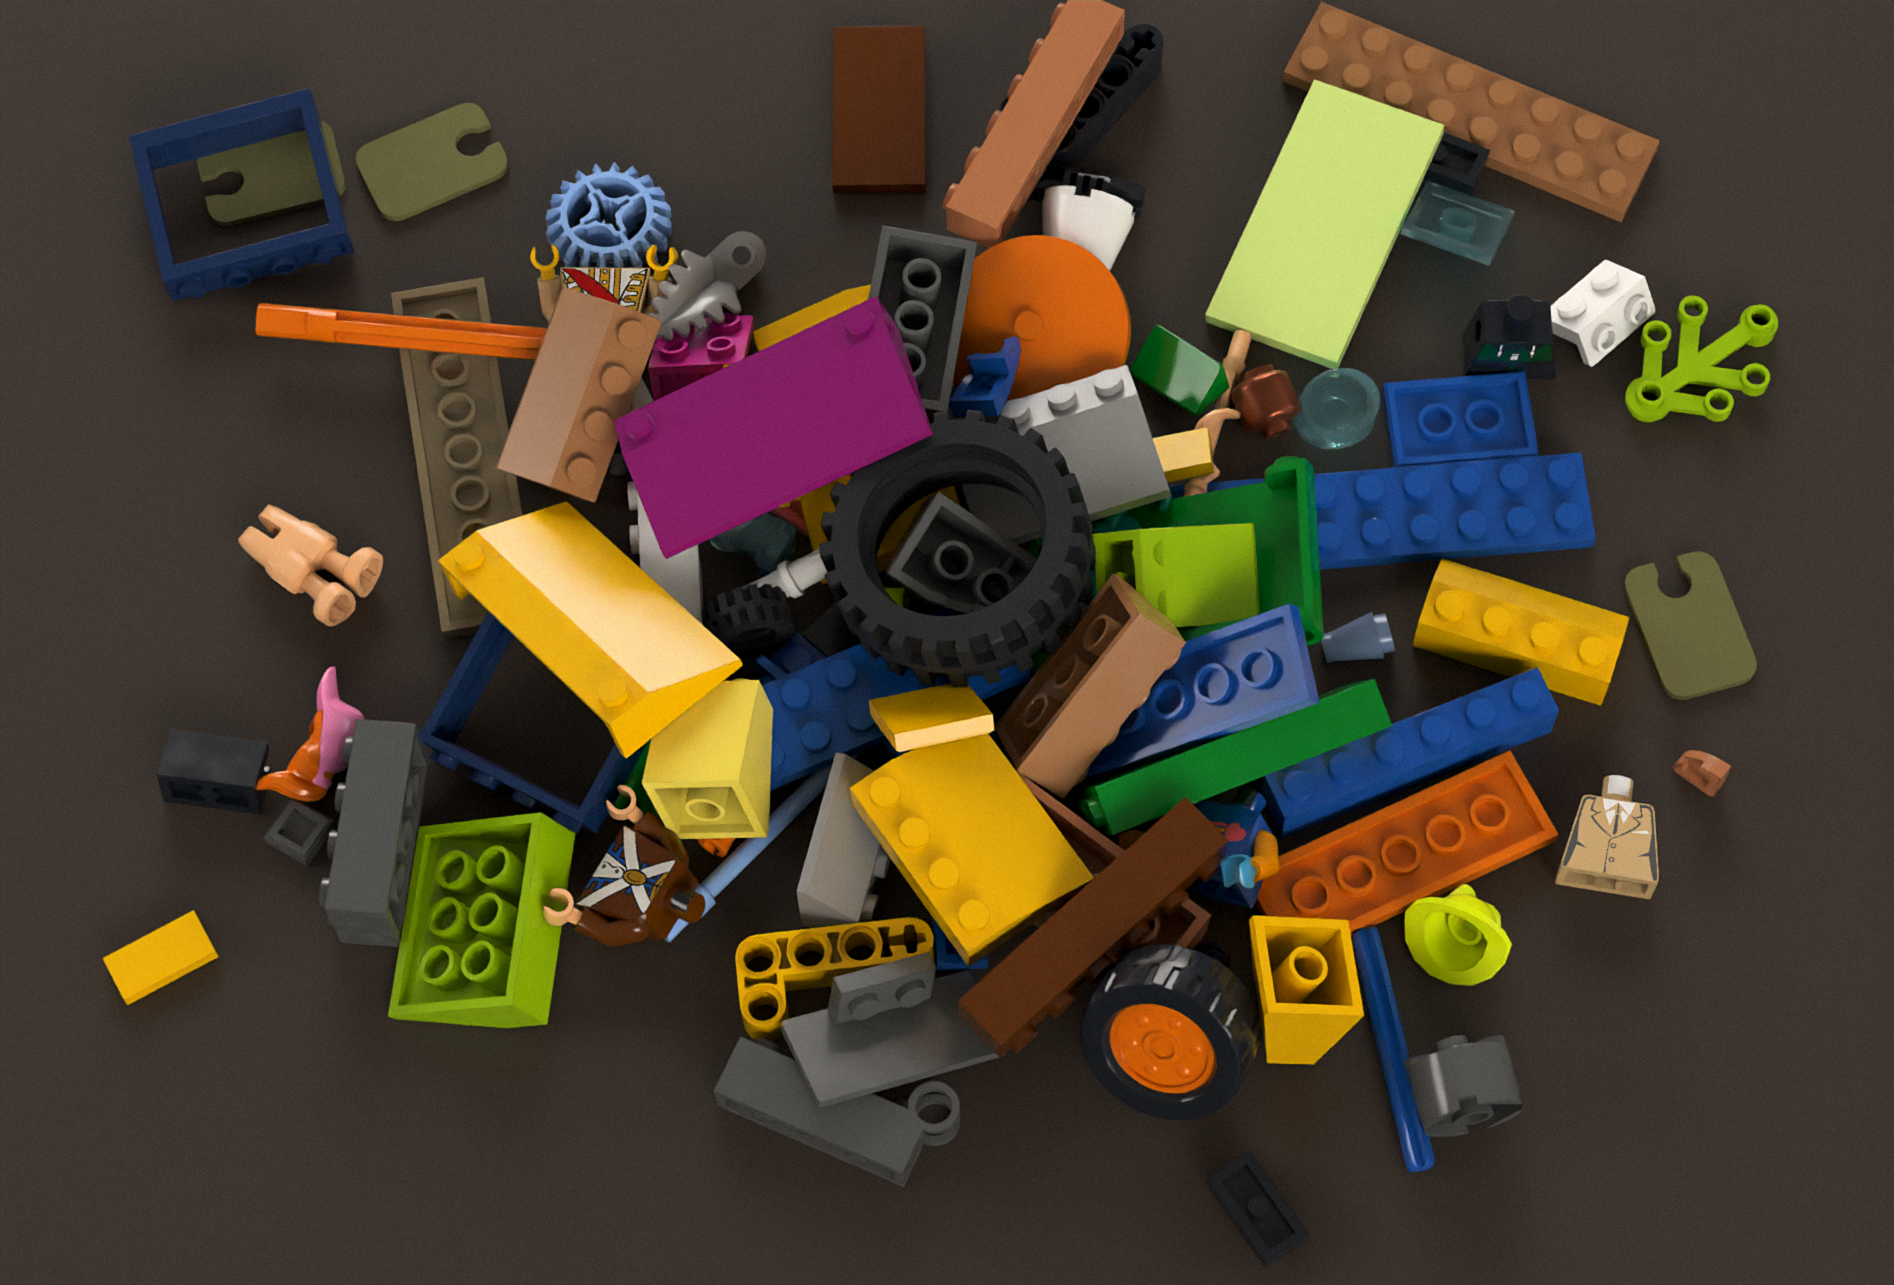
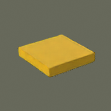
[869,683,995,752]

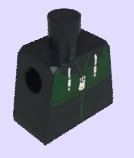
[1462,295,1556,379]

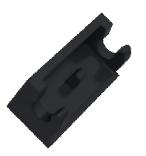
[156,729,271,815]

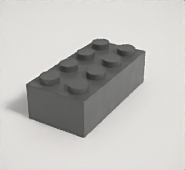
[868,225,977,424]
[319,719,430,947]

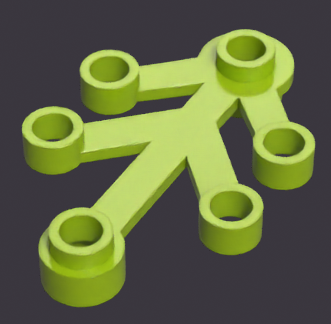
[1625,296,1778,422]

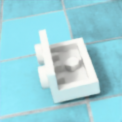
[1551,259,1655,367]

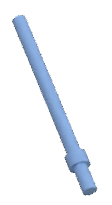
[664,752,862,942]

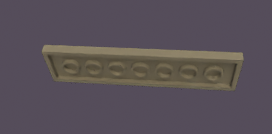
[391,277,523,640]

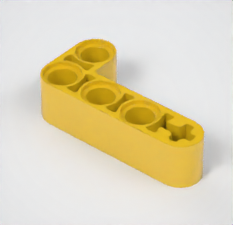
[735,917,934,1041]

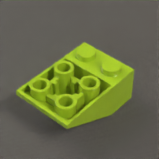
[1093,523,1260,630]

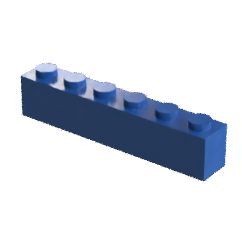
[1261,667,1559,839]

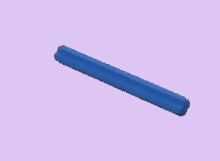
[1351,927,1435,1172]

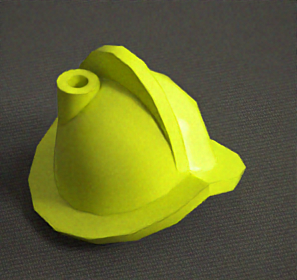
[1404,884,1512,986]

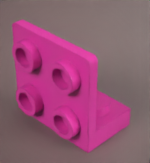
[648,313,754,401]

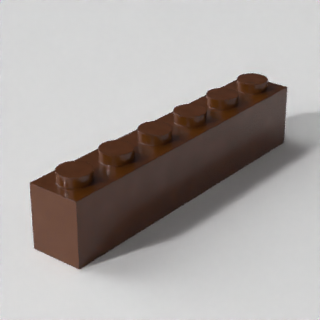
[958,797,1228,1058]

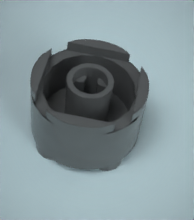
[1404,1035,1523,1137]

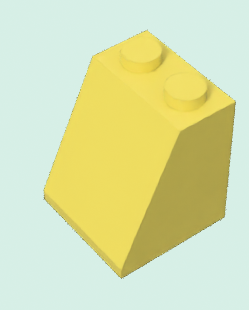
[642,678,773,839]

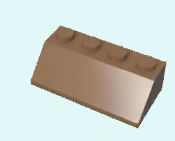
[496,287,662,503]
[994,573,1186,799]

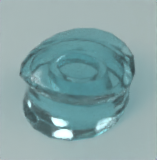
[1294,368,1381,449]

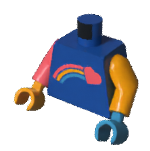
[1119,787,1279,909]

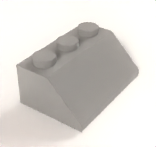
[796,752,891,928]

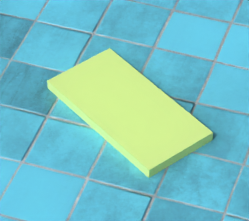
[1205,79,1444,371]

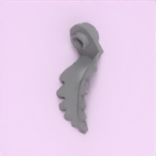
[648,231,767,341]

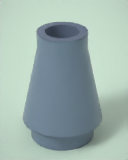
[1321,611,1395,663]

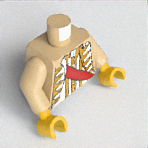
[530,244,679,323]

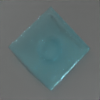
[1401,180,1515,266]

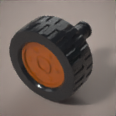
[1080,941,1261,1121]

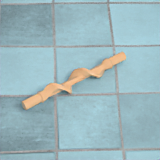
[1183,330,1252,497]

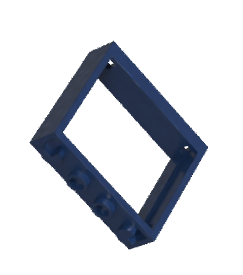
[129,88,355,301]
[420,611,648,834]

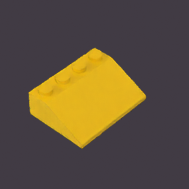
[850,733,1094,967]

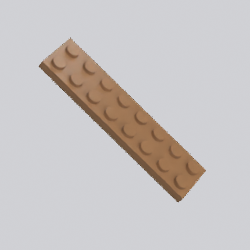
[1282,2,1660,223]

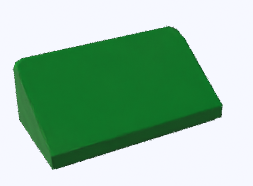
[1129,325,1230,418]

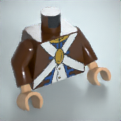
[543,785,705,948]

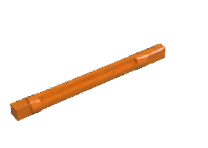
[255,303,547,361]

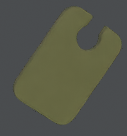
[355,103,508,221]
[197,121,346,227]
[1623,551,1757,700]

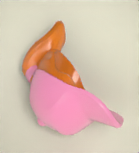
[257,667,365,802]

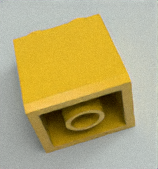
[1249,915,1364,1065]

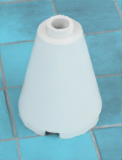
[1042,185,1135,271]

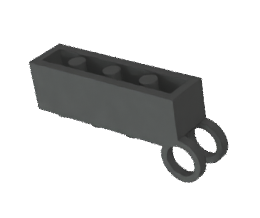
[714,1036,960,1187]

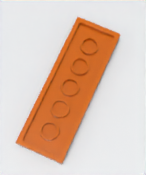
[1255,750,1559,936]

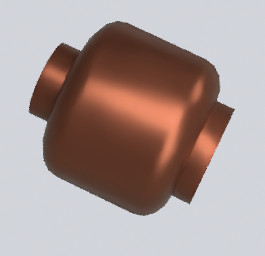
[1231,364,1301,439]

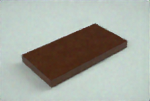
[832,25,926,193]

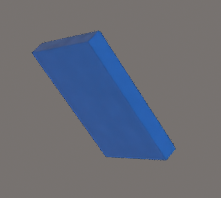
[1382,371,1539,468]

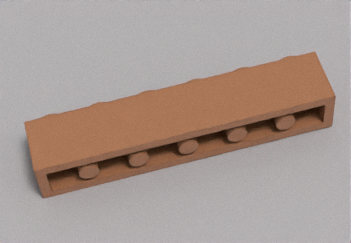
[942,0,1125,248]

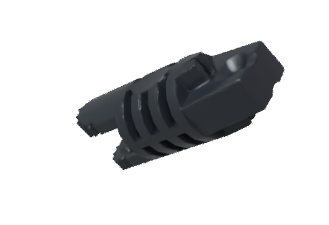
[1029,163,1146,218]

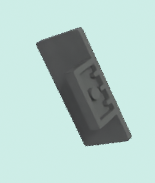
[781,952,1006,1107]

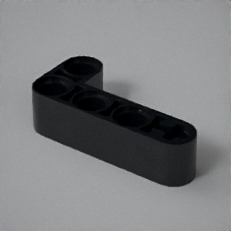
[1000,23,1164,168]

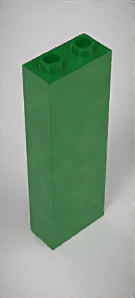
[1076,679,1392,835]

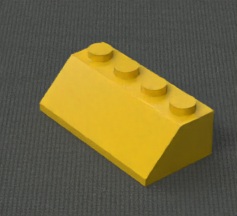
[1412,558,1630,706]

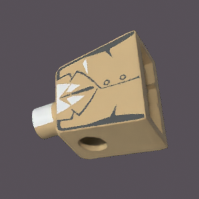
[1555,775,1659,900]

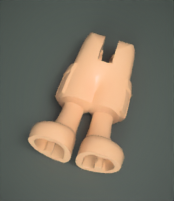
[238,504,383,627]

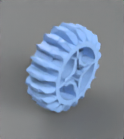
[546,162,672,268]

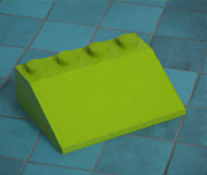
[388,812,575,1028]

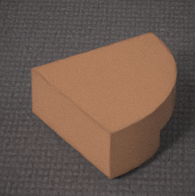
[1672,750,1731,797]

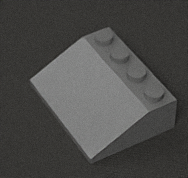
[953,365,1171,545]

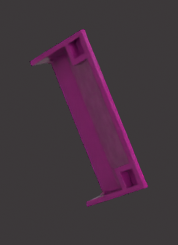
[614,296,933,559]

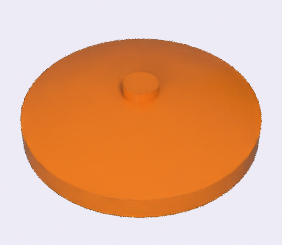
[953,235,1131,403]

